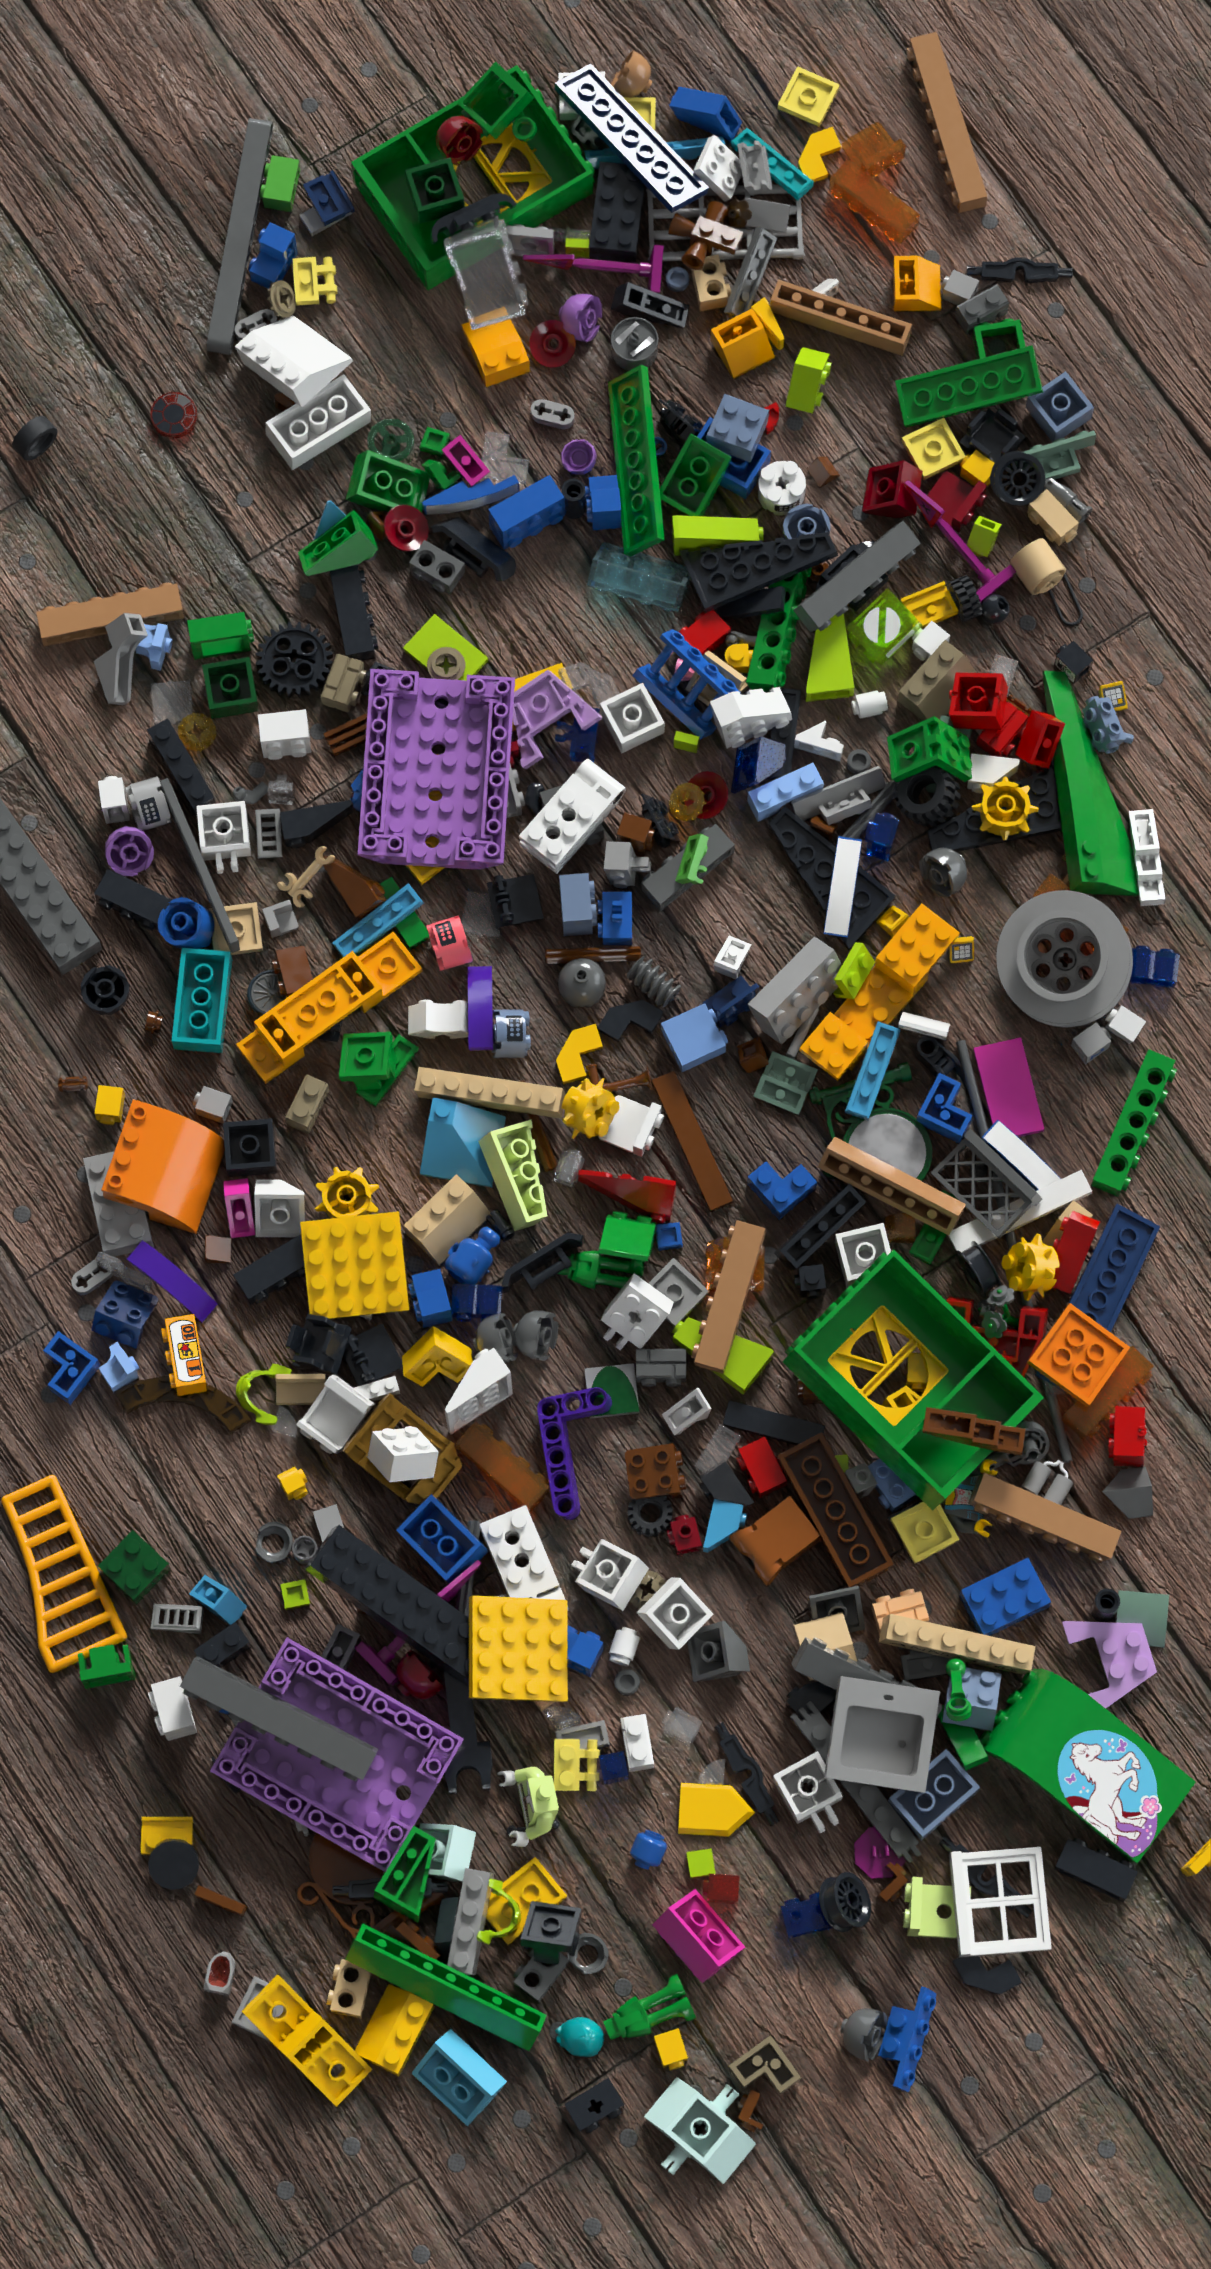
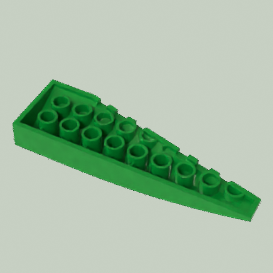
[1042,671,1139,896]

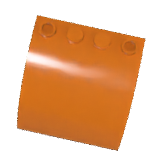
[101,1099,225,1234]

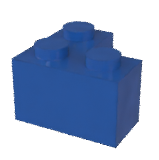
[248,222,298,289]
[585,475,621,530]
[916,1073,973,1143]
[747,1161,817,1220]
[408,1269,452,1328]
[43,1331,100,1405]
[567,1625,603,1678]

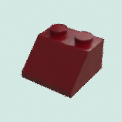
[862,460,923,518]

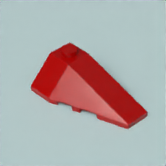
[578,1169,676,1224]

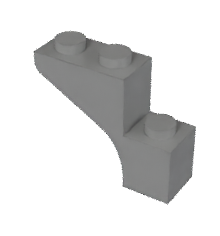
[94,613,148,705]

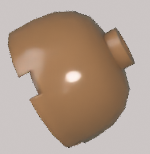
[611,50,652,98]

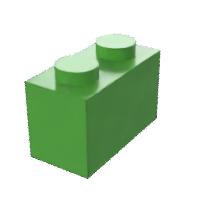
[260,155,301,212]

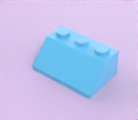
[412,2029,507,2126]

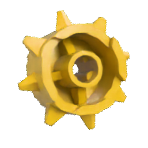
[972,777,1038,840]
[561,1078,619,1139]
[315,1167,379,1219]
[1001,1234,1059,1301]

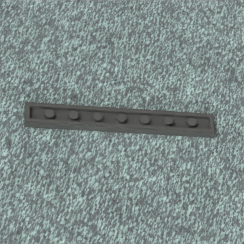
[160,778,240,953]

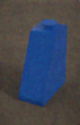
[669,87,742,141]

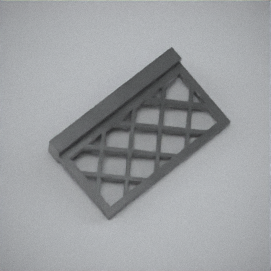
[931,1129,1042,1239]

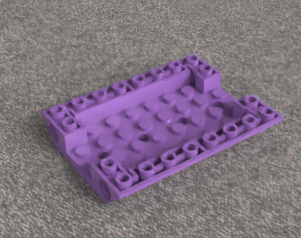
[358,669,515,870]
[210,1638,464,1872]

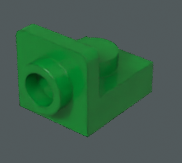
[422,460,462,490]

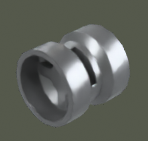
[292,1535,318,1565]

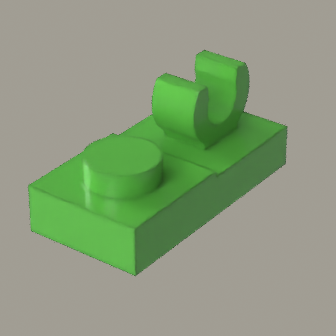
[675,834,709,885]

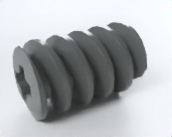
[627,956,681,1007]

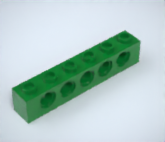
[746,567,812,693]
[1091,1049,1177,1197]

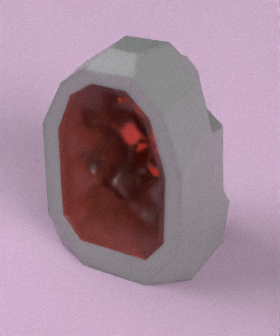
[203,1952,235,1996]

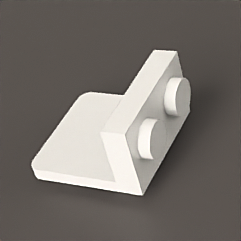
[598,1095,664,1157]

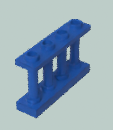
[632,629,741,740]

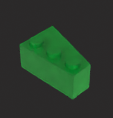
[374,1826,436,1923]

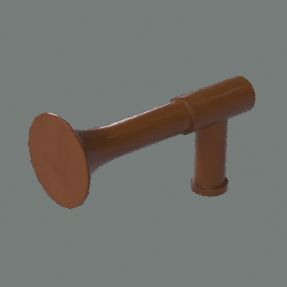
[586,1064,653,1092]

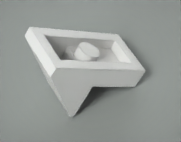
[794,721,844,761]
[713,936,751,979]
[662,1388,711,1436]

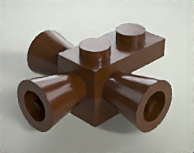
[668,201,743,270]

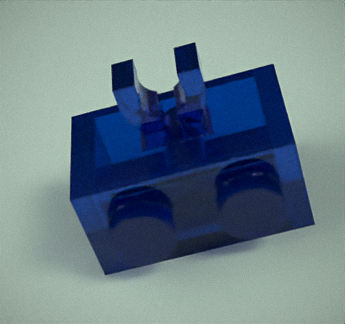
[555,708,600,763]

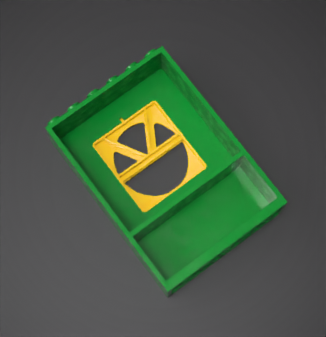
[351,65,595,291]
[782,1249,1044,1511]

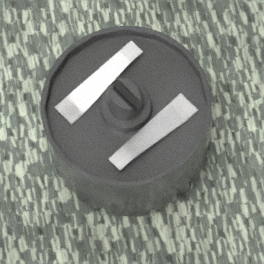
[611,317,658,371]

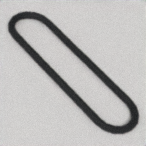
[1048,555,1083,626]

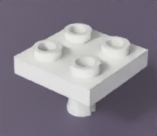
[693,135,742,201]

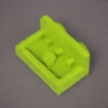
[833,942,875,999]

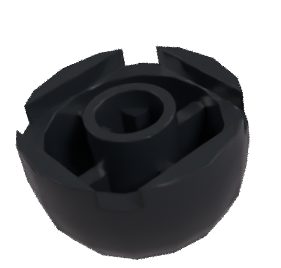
[81,965,130,1015]

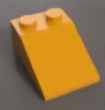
[461,309,530,387]

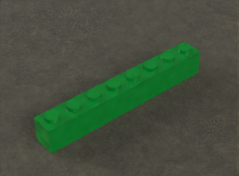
[345,1924,547,2051]

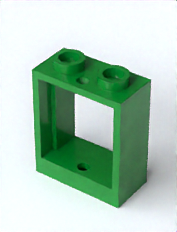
[458,61,534,139]
[972,319,1026,359]
[187,612,254,660]

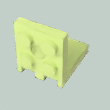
[903,1877,971,1939]

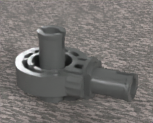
[981,1421,1050,1470]

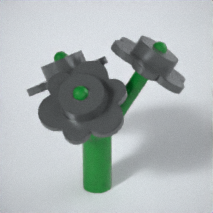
[978,1285,1020,1338]

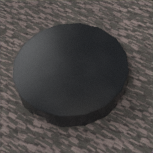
[148,1839,199,1890]

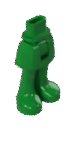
[557,1251,645,1289]
[603,1974,696,2040]

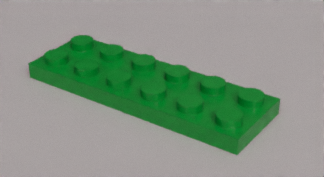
[895,345,1043,428]

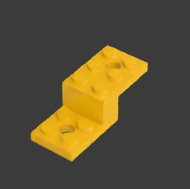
[241,1974,373,2107]

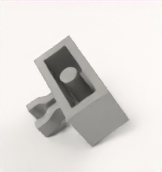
[604,841,651,888]

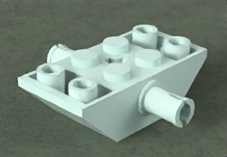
[644,2077,756,2184]

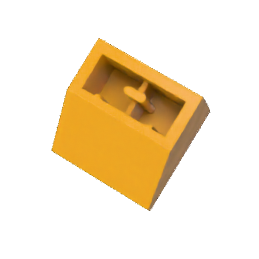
[893,256,941,311]
[711,309,775,379]

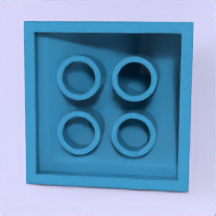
[420,1097,506,1188]

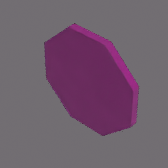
[854,1827,906,1879]

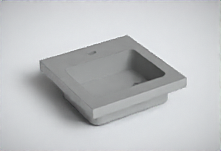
[824,1676,940,1793]

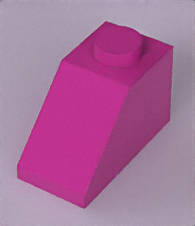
[442,435,490,487]
[224,1178,255,1238]

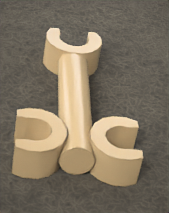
[277,846,335,908]

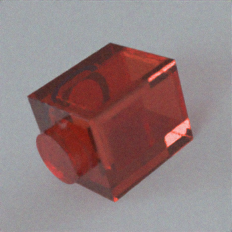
[702,1873,740,1904]

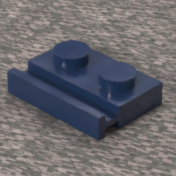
[303,170,355,226]

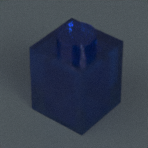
[599,1751,629,1785]

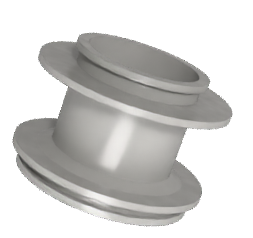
[996,890,1133,1027]

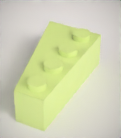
[478,1120,547,1231]

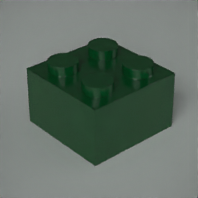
[405,157,465,224]
[202,657,259,719]
[98,1530,171,1605]

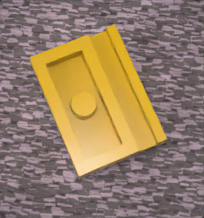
[900,581,958,632]
[141,1817,193,1855]

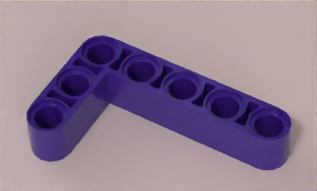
[537,1387,612,1520]

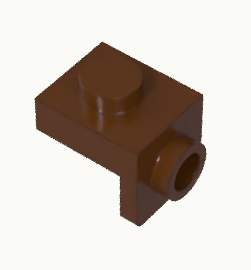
[877,1862,908,1903]
[737,2090,763,2133]

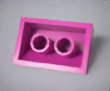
[652,1889,745,1983]

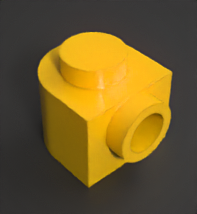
[724,644,753,673]
[277,1466,308,1500]

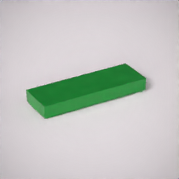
[380,877,430,950]
[356,1034,419,1107]
[908,1189,958,1266]
[938,1704,989,1771]

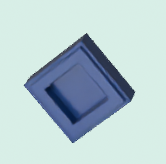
[656,1222,683,1251]

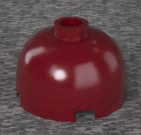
[436,116,483,165]
[396,1649,445,1699]

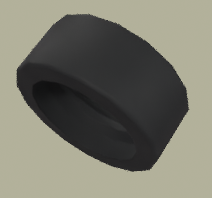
[12,416,58,461]

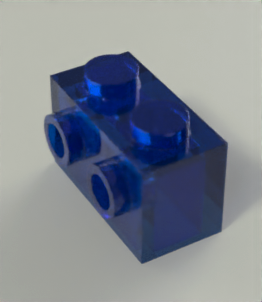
[865,813,899,861]
[780,1892,832,1939]

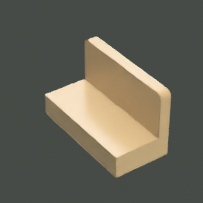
[275,1374,326,1405]

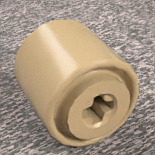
[1010,538,1066,595]

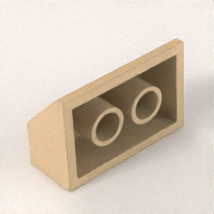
[404,1174,492,1266]

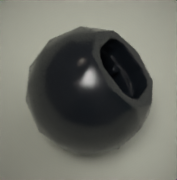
[981,594,1010,624]

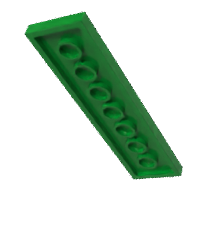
[608,365,664,557]

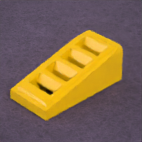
[751,297,784,350]

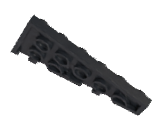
[927,761,1062,852]

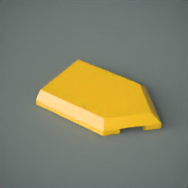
[678,1783,756,1837]

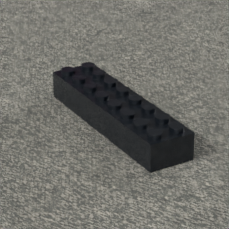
[304,1524,469,1687]

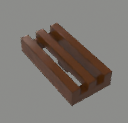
[323,713,367,757]
[194,1885,247,1917]

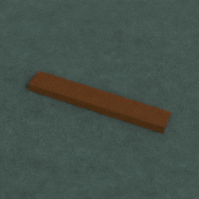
[652,1071,733,1213]

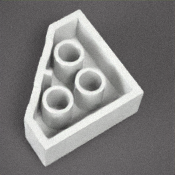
[710,687,792,748]

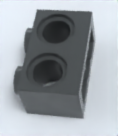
[409,540,465,594]
[513,1949,570,2003]

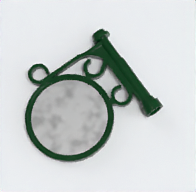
[808,1062,932,1196]

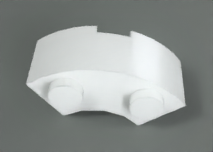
[408,1000,468,1039]

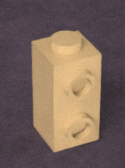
[1027,489,1079,546]

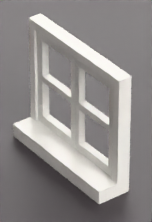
[949,1847,1051,1957]

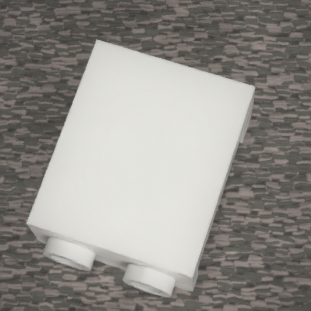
[296,1375,374,1454]

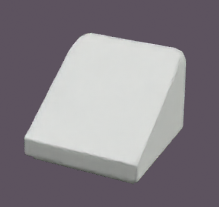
[812,279,839,297]

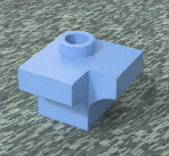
[135,623,173,671]
[99,1342,140,1393]

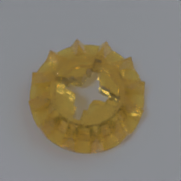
[178,713,216,751]
[669,783,706,822]

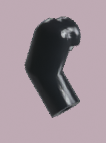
[524,782,544,818]

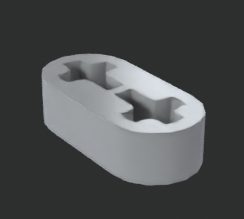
[235,309,277,341]
[531,399,575,429]
[71,1256,114,1295]

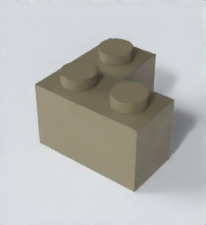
[728,2035,801,2096]

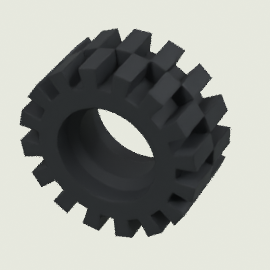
[947,575,982,622]
[628,1495,673,1538]

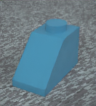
[703,1499,747,1553]
[189,1575,248,1625]

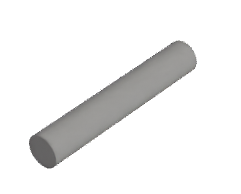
[786,1008,819,1059]

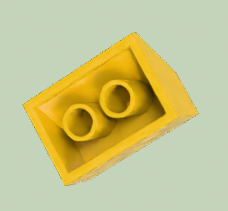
[355,1984,434,2077]

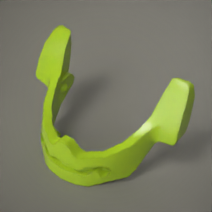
[236,1364,292,1425]
[477,1879,521,1944]

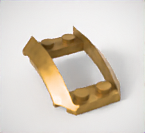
[343,1393,462,1504]

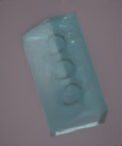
[587,542,691,612]

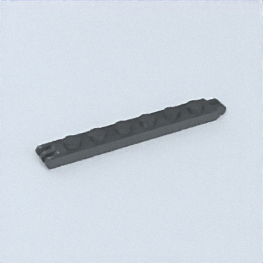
[790,1701,921,1864]

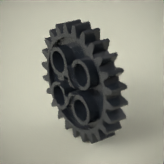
[255,622,333,698]

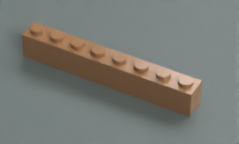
[906,32,987,213]

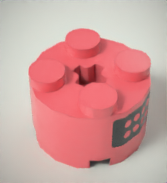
[426,915,473,971]

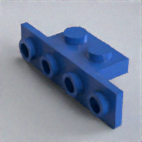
[878,1986,937,2092]

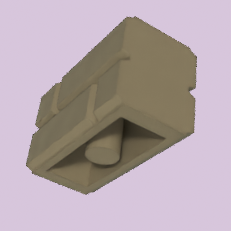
[321,654,367,712]
[285,1075,330,1134]

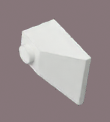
[254,1180,305,1237]

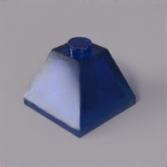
[731,736,786,794]

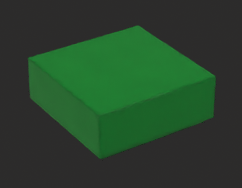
[419,427,450,457]

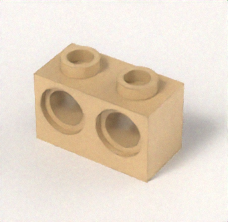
[691,254,731,311]
[327,1959,371,2019]

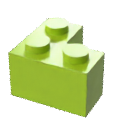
[785,347,832,414]

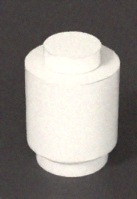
[851,691,888,719]
[609,1627,640,1666]

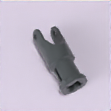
[1044,478,1093,525]

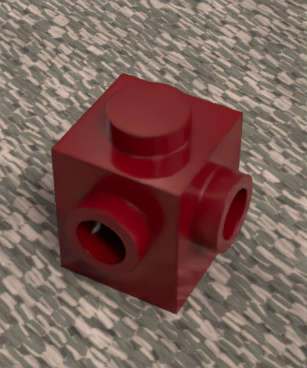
[667,1515,702,1556]

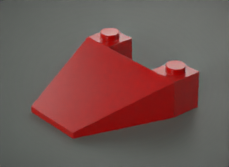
[947,1296,1048,1377]

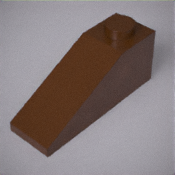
[323,856,387,918]

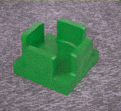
[339,1032,397,1090]
[78,1644,136,1689]

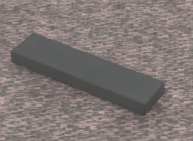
[723,227,777,318]

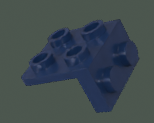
[91,1280,158,1349]

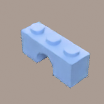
[747,763,824,822]

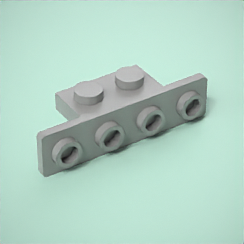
[791,766,886,825]

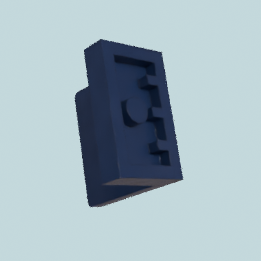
[702,976,760,1028]

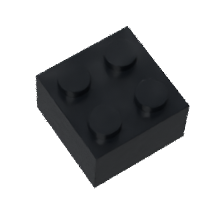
[223,1118,277,1177]

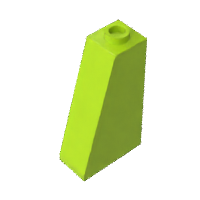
[672,515,764,556]
[805,613,854,702]
[672,1317,774,1395]

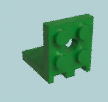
[887,716,972,782]

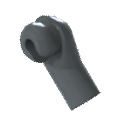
[725,631,757,648]
[233,782,270,804]

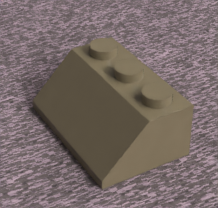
[898,640,977,721]

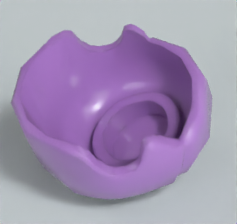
[561,439,597,475]

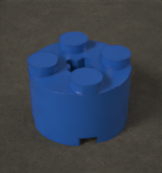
[158,898,214,949]

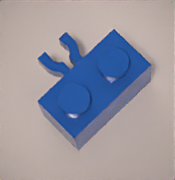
[598,892,632,946]

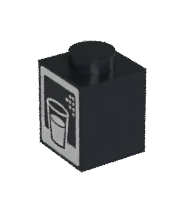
[1054,640,1093,684]

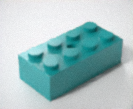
[172,948,232,1053]

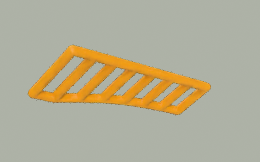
[1,1475,127,1673]

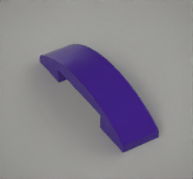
[468,966,493,1050]
[126,1240,217,1323]

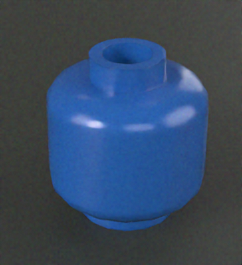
[630,1830,667,1870]

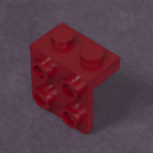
[927,471,987,533]

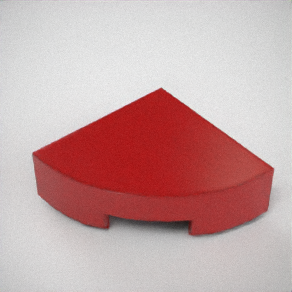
[764,402,779,434]

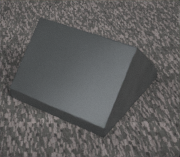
[808,1586,865,1633]

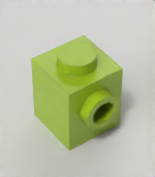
[967,516,1001,557]

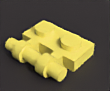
[292,257,337,306]
[554,1739,600,1791]

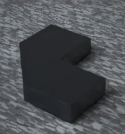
[597,1000,664,1042]
[952,1956,1022,1995]

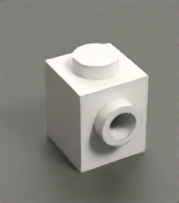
[912,621,950,661]
[1105,1006,1146,1044]

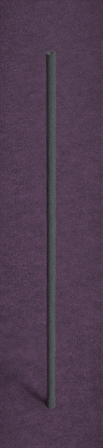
[956,1040,1073,1463]

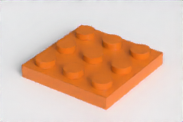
[1027,1303,1130,1407]

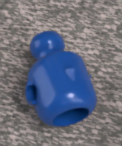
[445,1227,500,1287]

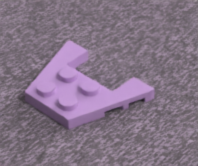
[513,670,603,769]
[1062,1621,1157,1708]

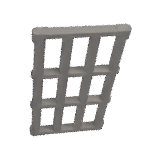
[646,184,805,262]

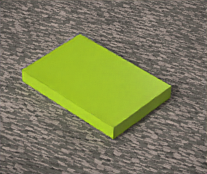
[403,614,489,681]

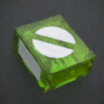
[846,588,923,665]

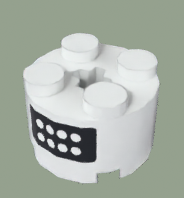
[758,461,806,516]

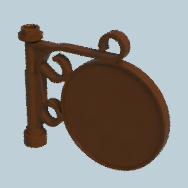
[297,1833,445,1939]

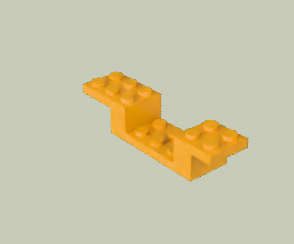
[799,903,960,1081]
[236,932,422,1084]

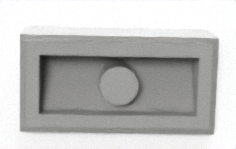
[744,198,790,233]

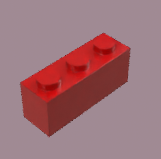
[1052,1211,1100,1294]

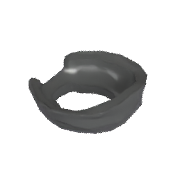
[255,1521,293,1563]
[567,1933,609,1974]

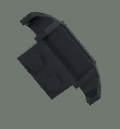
[430,193,517,245]
[815,541,889,611]

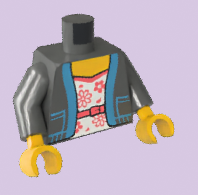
[941,1459,998,1537]

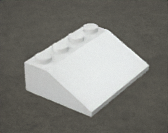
[235,315,353,407]
[445,1348,513,1435]

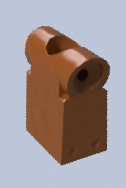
[728,1496,821,1587]

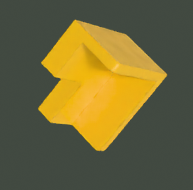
[402,1326,473,1387]

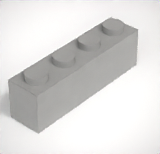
[447,1868,494,1975]

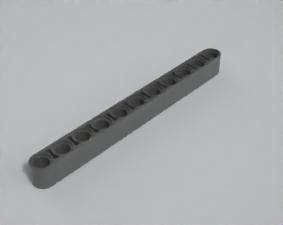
[207,118,273,355]

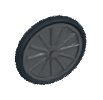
[247,970,284,1016]

